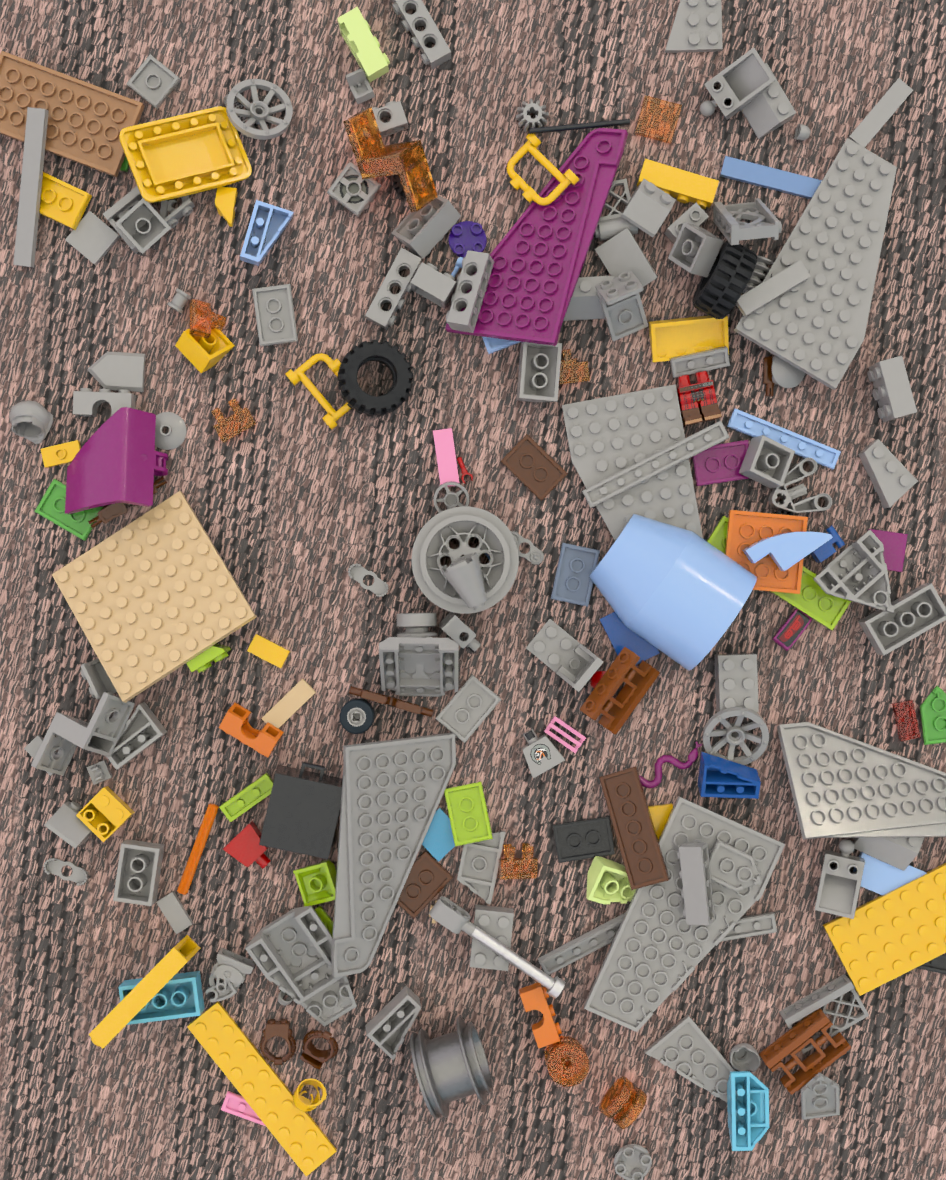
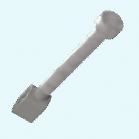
[429,896,566,999]

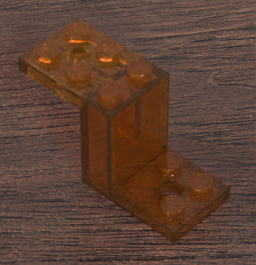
[343,107,438,212]

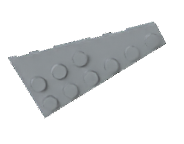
[664,0,723,53]
[644,1014,736,1102]

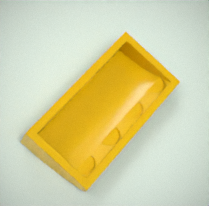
[649,315,729,362]

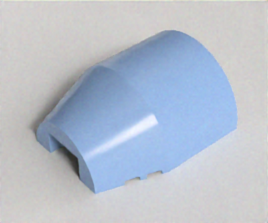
[589,514,757,671]

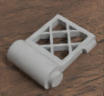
[594,178,638,241]

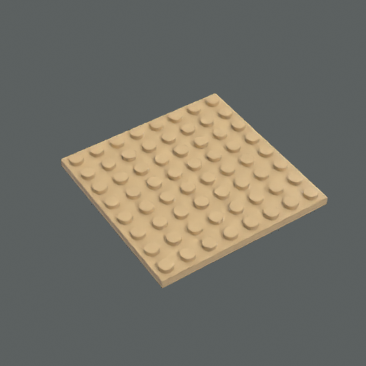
[52,491,257,703]

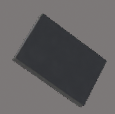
[552,816,615,863]

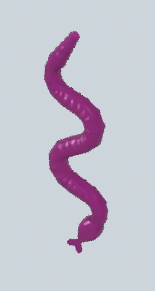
[639,741,702,789]

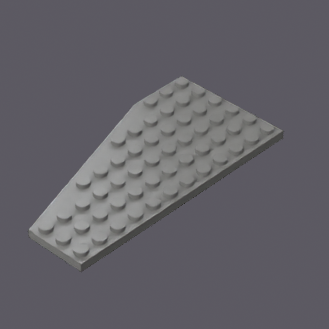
[733,138,897,390]
[562,384,703,541]
[583,796,785,1032]

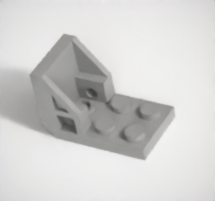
[526,618,603,692]

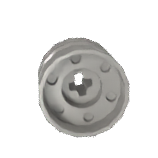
[396,613,437,638]

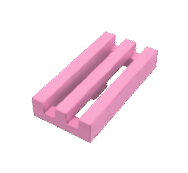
[544,716,586,754]

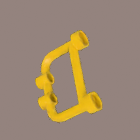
[506,134,580,206]
[285,353,353,430]

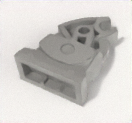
[205,948,256,1002]

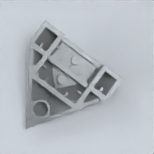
[813,530,894,613]

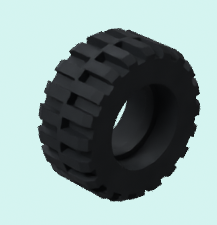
[692,241,758,319]
[337,340,413,417]

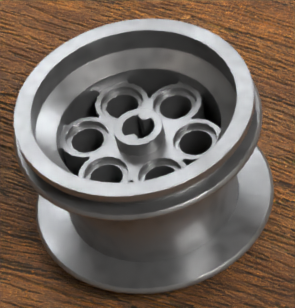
[410,1016,493,1119]

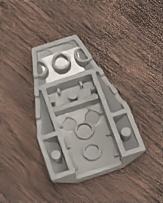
[245,906,357,1027]

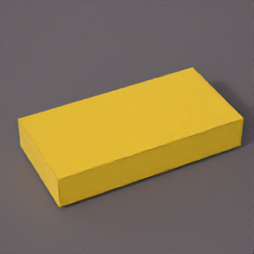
[247,634,290,668]

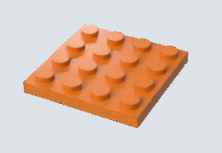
[725,510,808,594]

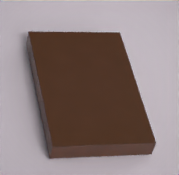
[500,434,568,501]
[397,850,453,919]

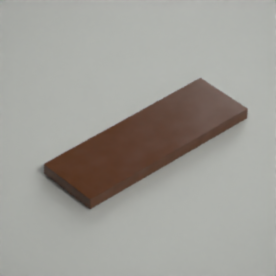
[599,766,670,890]

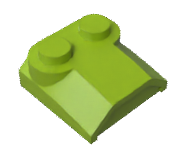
[293,860,337,907]

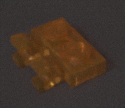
[211,398,257,443]
[498,843,538,880]

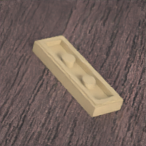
[261,679,316,729]

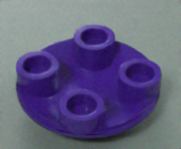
[448,221,487,258]

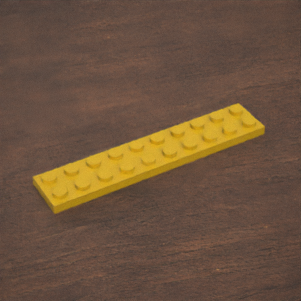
[187,1001,337,1176]

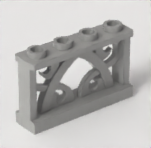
[103,186,195,254]
[713,198,782,245]

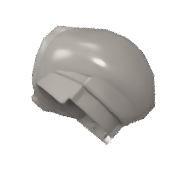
[9,400,53,444]

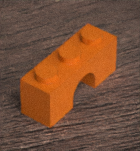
[219,702,284,758]
[519,982,562,1049]

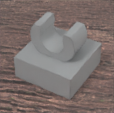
[86,759,113,785]

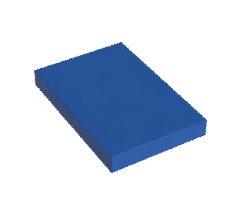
[599,611,659,665]

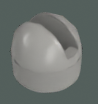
[794,124,811,141]
[277,991,293,1006]

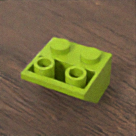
[186,644,231,673]

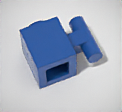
[810,525,845,563]

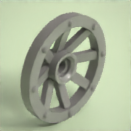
[226,79,293,140]
[702,707,769,765]

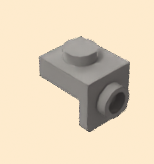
[346,68,375,104]

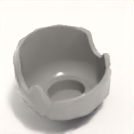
[729,1043,761,1072]

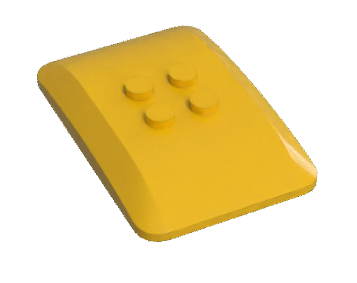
[119,106,252,203]

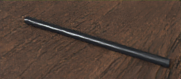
[529,119,630,134]

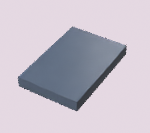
[551,543,600,607]

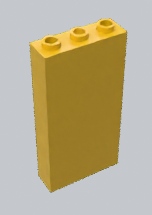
[89,935,201,1049]

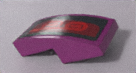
[772,608,812,651]

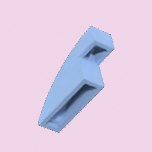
[742,531,833,571]

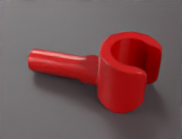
[457,457,473,484]

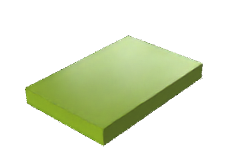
[444,782,493,847]

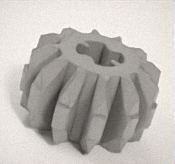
[516,98,549,132]

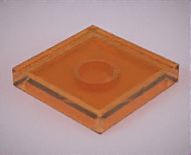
[634,95,682,144]

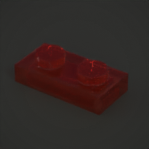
[892,700,921,741]

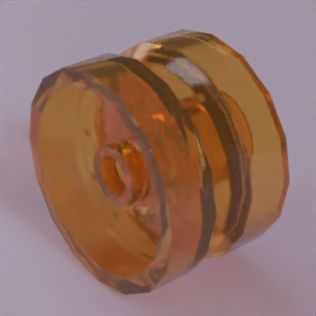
[544,1036,589,1087]
[599,1076,647,1129]

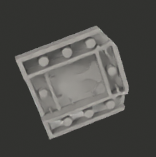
[379,637,459,697]

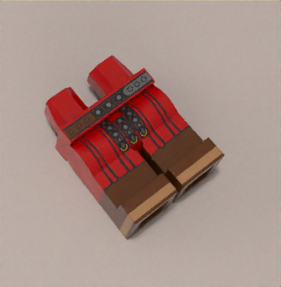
[677,371,722,427]

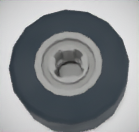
[339,698,375,734]

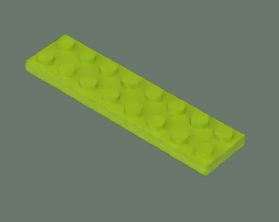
[707,516,851,631]

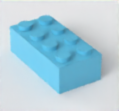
[118,971,205,1025]

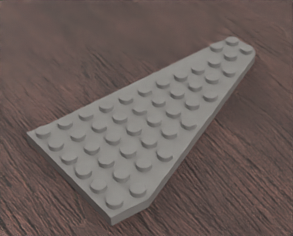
[777,722,946,840]
[331,733,456,978]

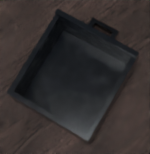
[259,762,343,859]

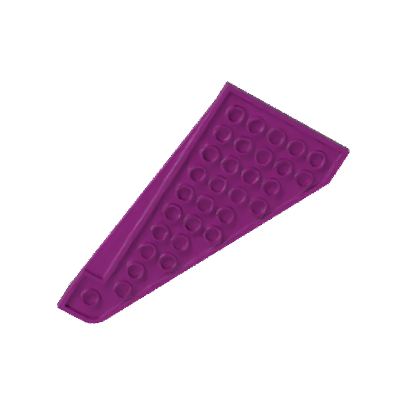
[445,128,628,346]

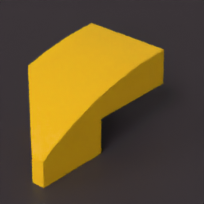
[215,187,237,227]

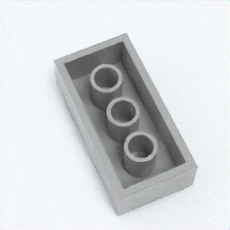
[858,583,946,656]

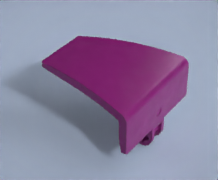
[65,407,169,514]

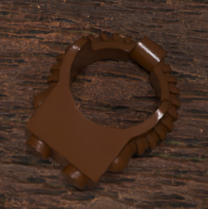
[260,1019,296,1065]
[300,1029,338,1070]

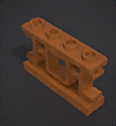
[580,647,660,735]
[759,1008,851,1095]

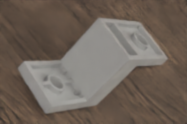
[31,692,135,776]

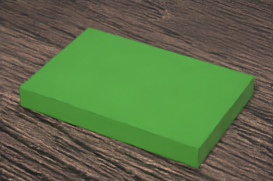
[34,479,104,541]

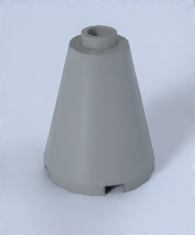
[441,552,487,610]

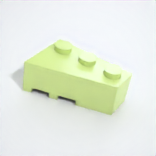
[337,7,390,83]

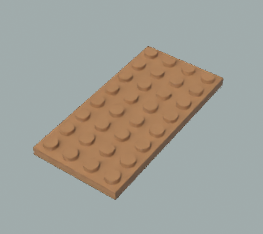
[0,51,145,178]

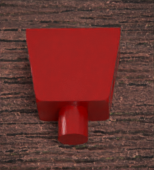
[223,821,271,869]

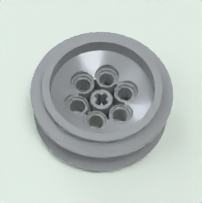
[412,506,519,614]

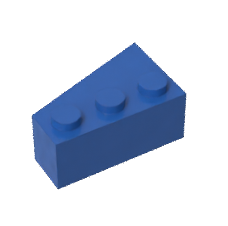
[697,752,761,799]

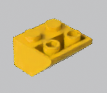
[76,786,135,842]

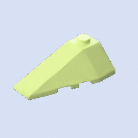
[586,855,636,904]

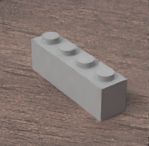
[677,842,715,925]

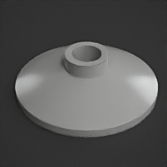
[155,412,187,450]

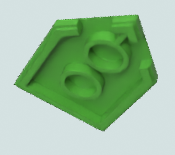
[920,686,946,745]

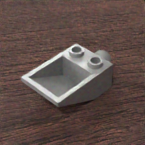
[700,47,776,120]
[815,839,865,919]

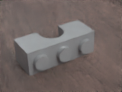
[73,388,136,417]

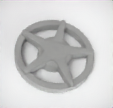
[433,481,469,513]

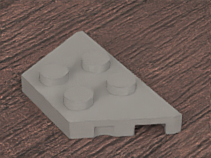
[457,830,506,904]

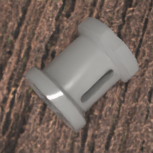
[167,288,192,314]

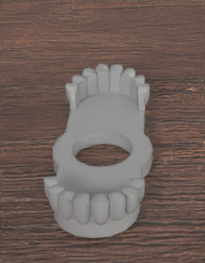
[511,531,544,565]
[348,563,389,597]
[43,858,89,886]

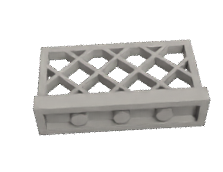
[779,974,869,1054]

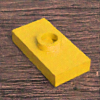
[40,440,81,468]

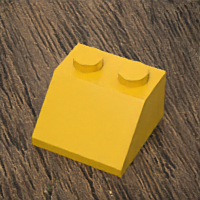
[175,318,235,374]

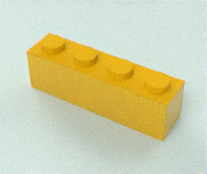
[637,159,719,209]

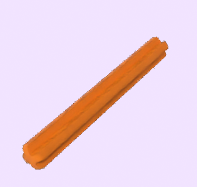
[177,803,219,895]

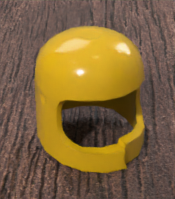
[293,1078,327,1112]

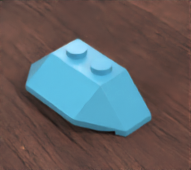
[727,1071,769,1151]

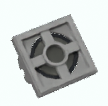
[327,162,381,217]

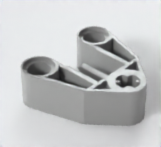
[768,458,832,514]

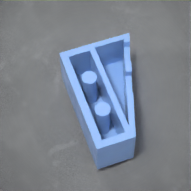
[240,200,294,266]

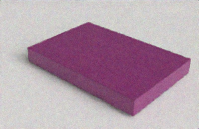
[692,440,750,486]

